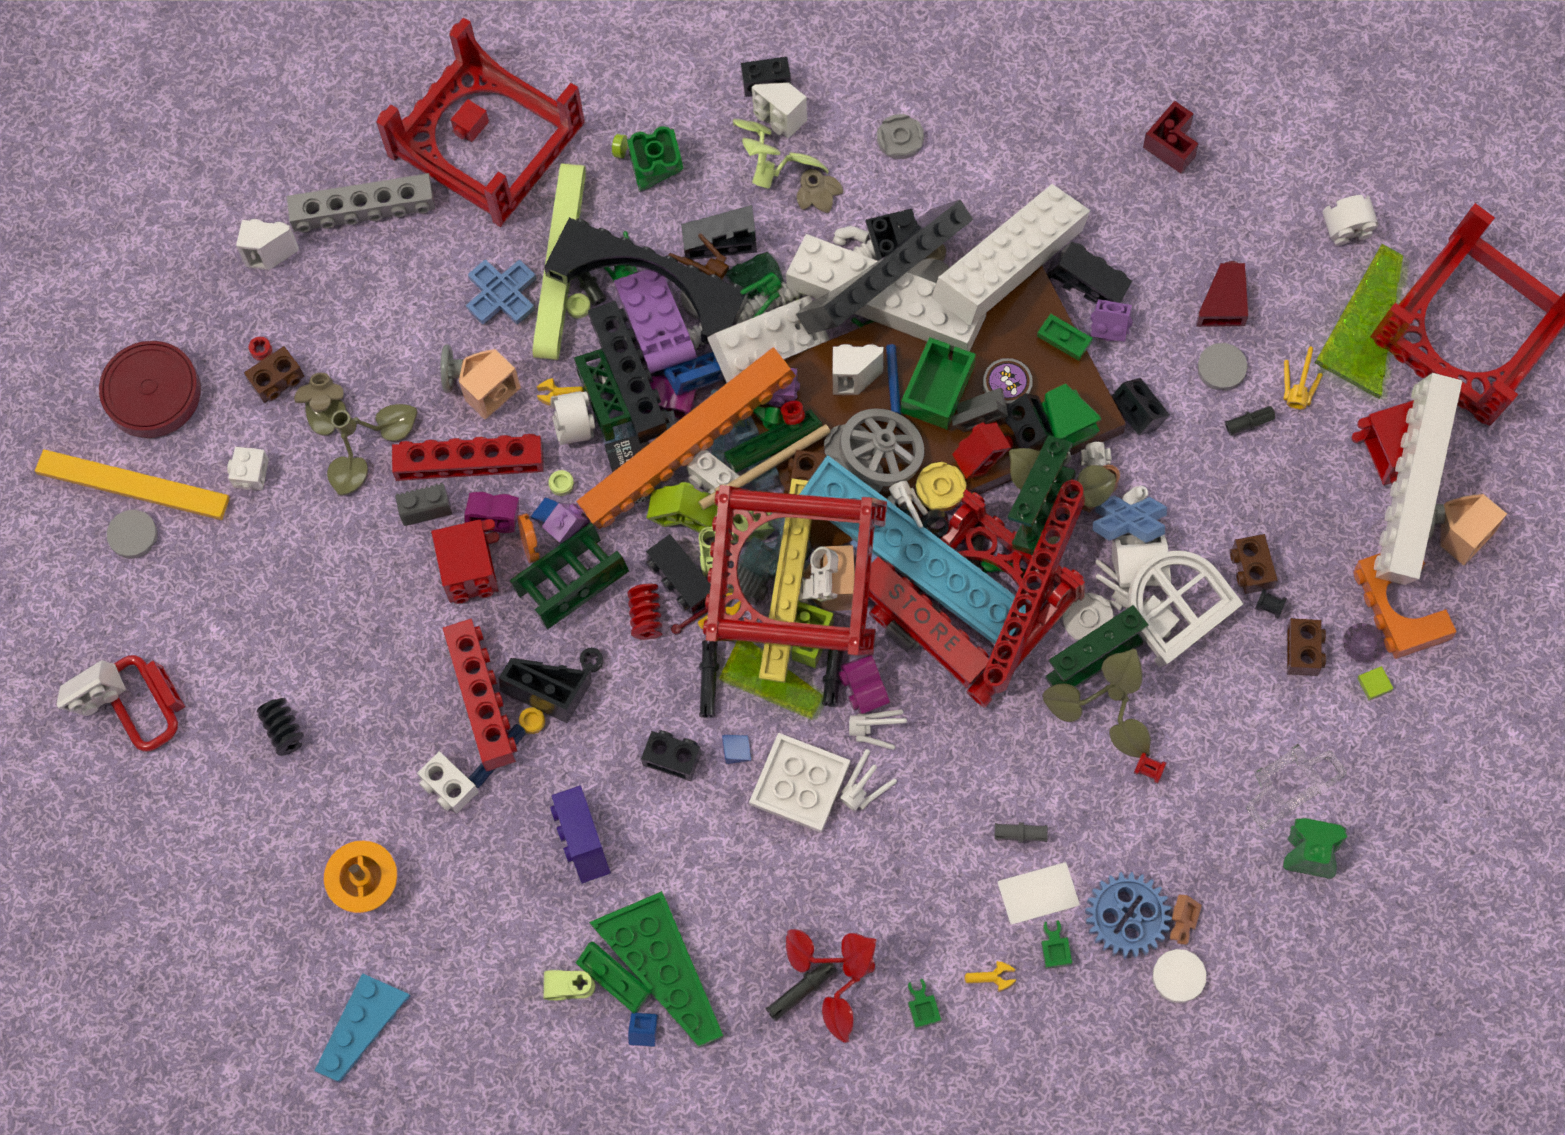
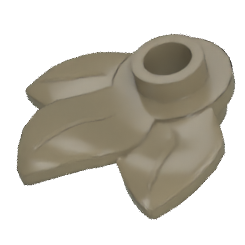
[796,169,843,213]
[294,372,344,412]

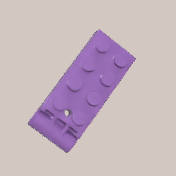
[614,269,697,374]

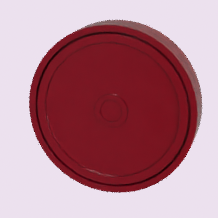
[99,341,201,438]

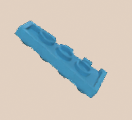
[314,973,411,1083]

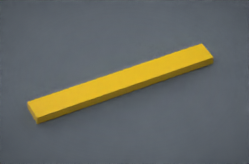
[35,449,230,520]

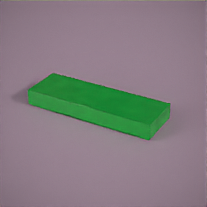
[576,941,652,1014]

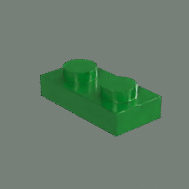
[1037,314,1093,361]

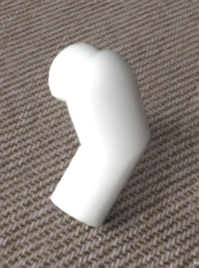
[833,226,869,246]
[1122,486,1148,505]

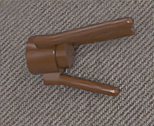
[668,233,729,279]

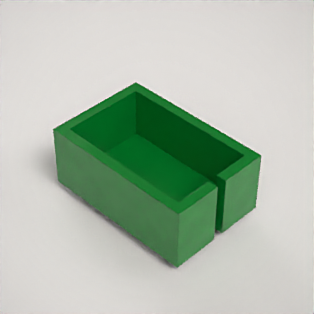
[901,337,976,430]

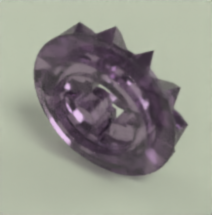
[1343,623,1385,663]

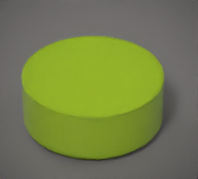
[612,134,628,159]

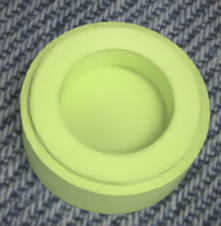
[566,293,591,319]
[549,470,574,496]

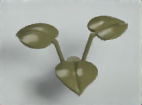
[305,400,417,496]
[1009,448,1116,544]
[1042,649,1151,758]

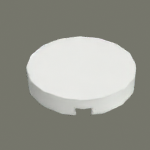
[1063,593,1113,641]
[1152,949,1206,1003]

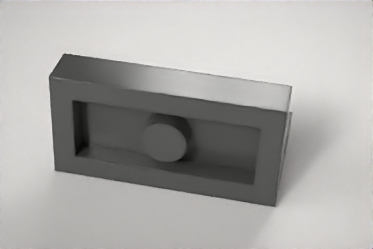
[951,387,1008,432]

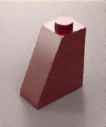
[1196,261,1248,327]

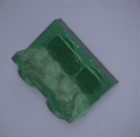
[726,251,784,299]

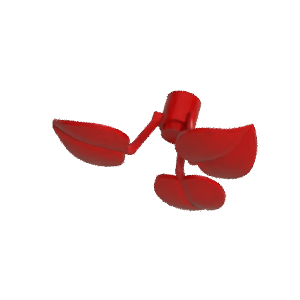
[786,929,877,1043]

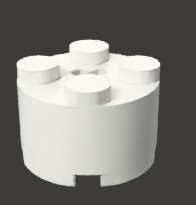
[1322,195,1378,246]
[550,391,595,445]

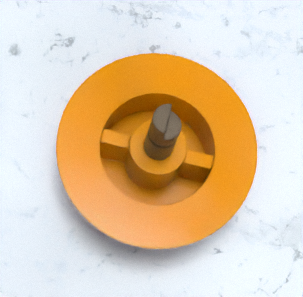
[324,840,397,913]

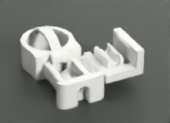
[799,547,839,603]

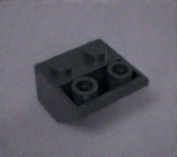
[865,208,925,261]

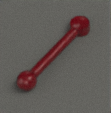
[671,607,708,635]

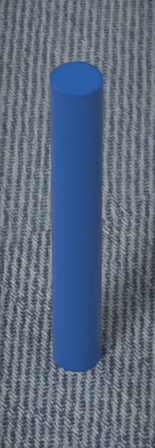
[886,344,901,415]

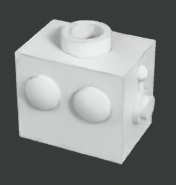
[227,447,269,491]
[1143,595,1180,639]

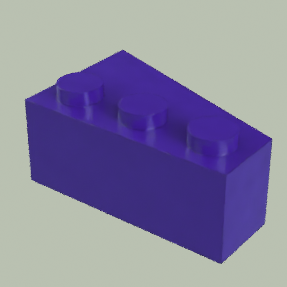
[550,785,611,884]

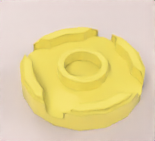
[916,462,966,511]

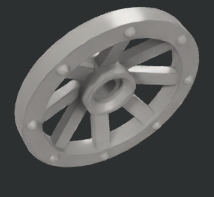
[839,409,924,486]

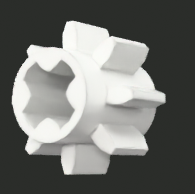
[1080,442,1112,466]

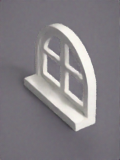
[1128,551,1243,668]

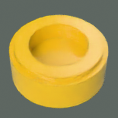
[519,707,545,734]

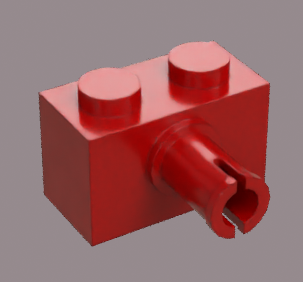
[952,422,1013,479]

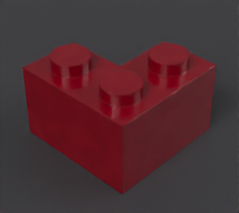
[1143,100,1199,174]

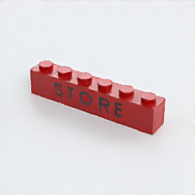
[868,557,989,688]

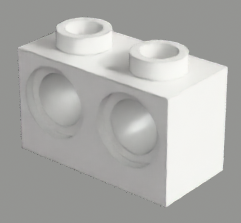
[417,751,478,814]

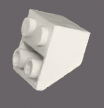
[752,83,807,139]
[236,219,299,270]
[833,344,883,395]
[1112,532,1171,588]
[57,660,126,716]

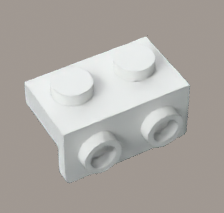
[687,450,740,494]

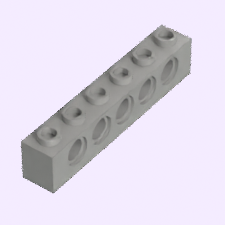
[287,173,435,233]

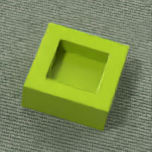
[1357,666,1394,701]

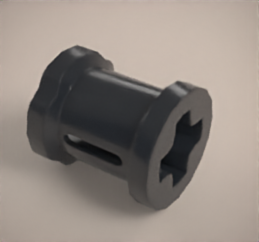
[1255,588,1287,619]

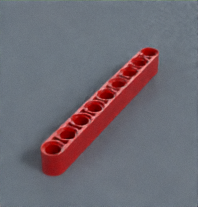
[983,480,1085,694]

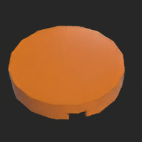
[517,513,540,564]

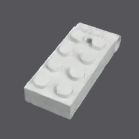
[707,295,830,383]

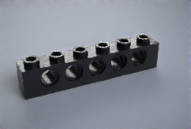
[588,300,670,444]

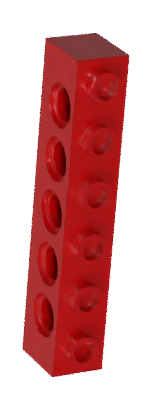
[392,434,544,481]
[442,618,518,772]

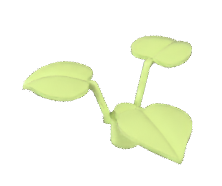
[733,119,829,188]

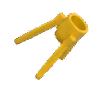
[1283,346,1323,410]

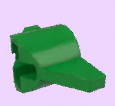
[753,406,784,430]

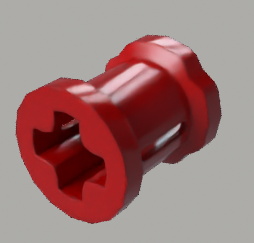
[1134,752,1167,784]

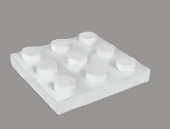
[749,733,850,833]

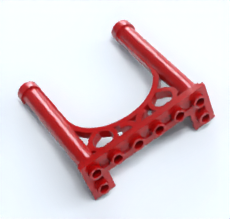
[869,490,1085,708]

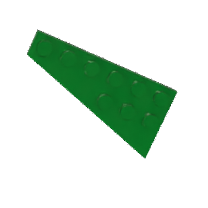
[589,891,724,1048]

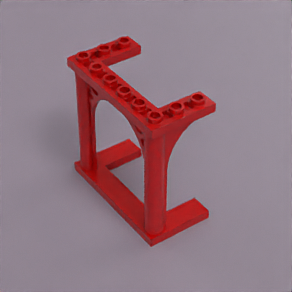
[376,17,585,227]
[1370,203,1565,426]
[703,485,887,655]

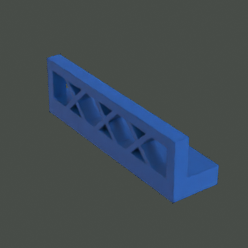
[664,352,725,396]

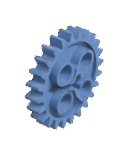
[1085,872,1172,959]

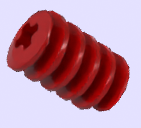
[627,583,663,640]

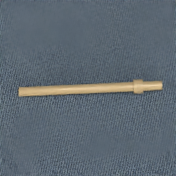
[698,424,831,510]

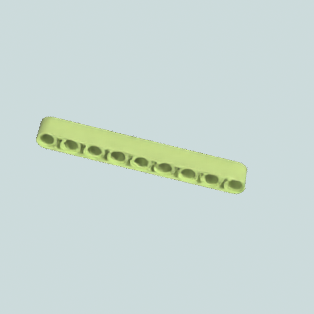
[533,163,586,360]

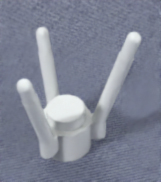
[888,481,936,528]
[1096,560,1129,610]
[849,709,907,750]
[840,749,897,811]

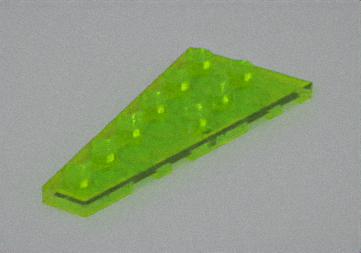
[1314,244,1403,399]

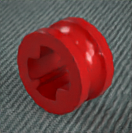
[248,336,272,361]
[781,400,805,425]

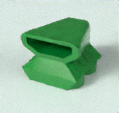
[627,126,684,192]
[1042,384,1102,448]
[1283,818,1347,879]

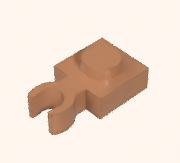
[1170,894,1202,945]

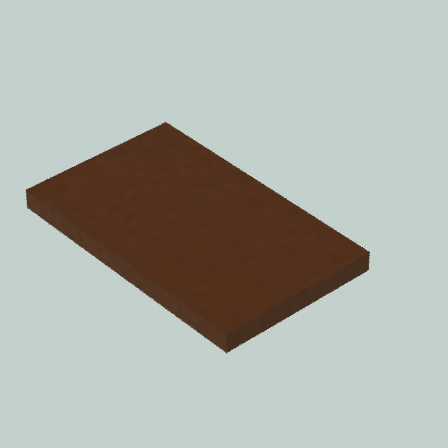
[747,266,1126,553]

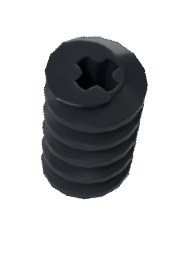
[257,698,304,756]

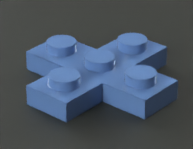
[466,259,537,325]
[1093,495,1167,543]

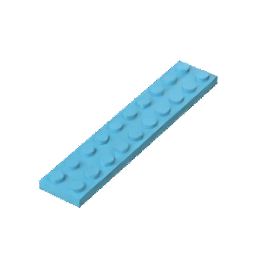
[799,455,1026,644]

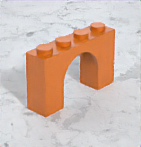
[1353,553,1457,659]

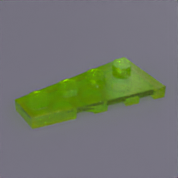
[719,641,823,720]

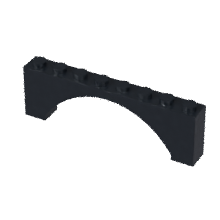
[796,199,973,335]
[544,217,748,346]

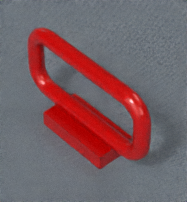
[110,655,185,752]

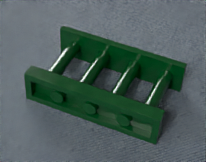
[1008,435,1076,555]
[509,523,629,630]
[1045,605,1149,688]

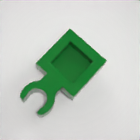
[1041,920,1072,969]
[908,979,941,1029]

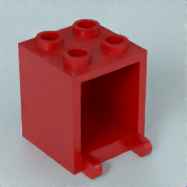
[1351,400,1414,486]
[431,519,500,604]

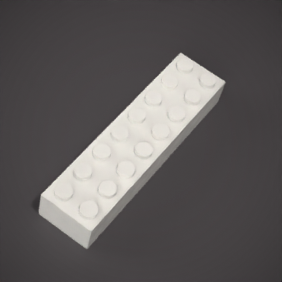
[932,184,1090,326]
[786,234,986,351]
[1374,373,1462,585]

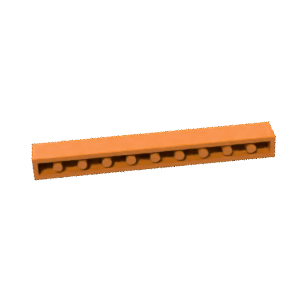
[576,347,796,529]

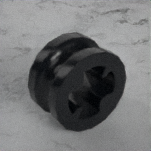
[580,647,603,673]

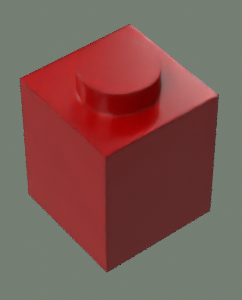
[450,99,489,142]

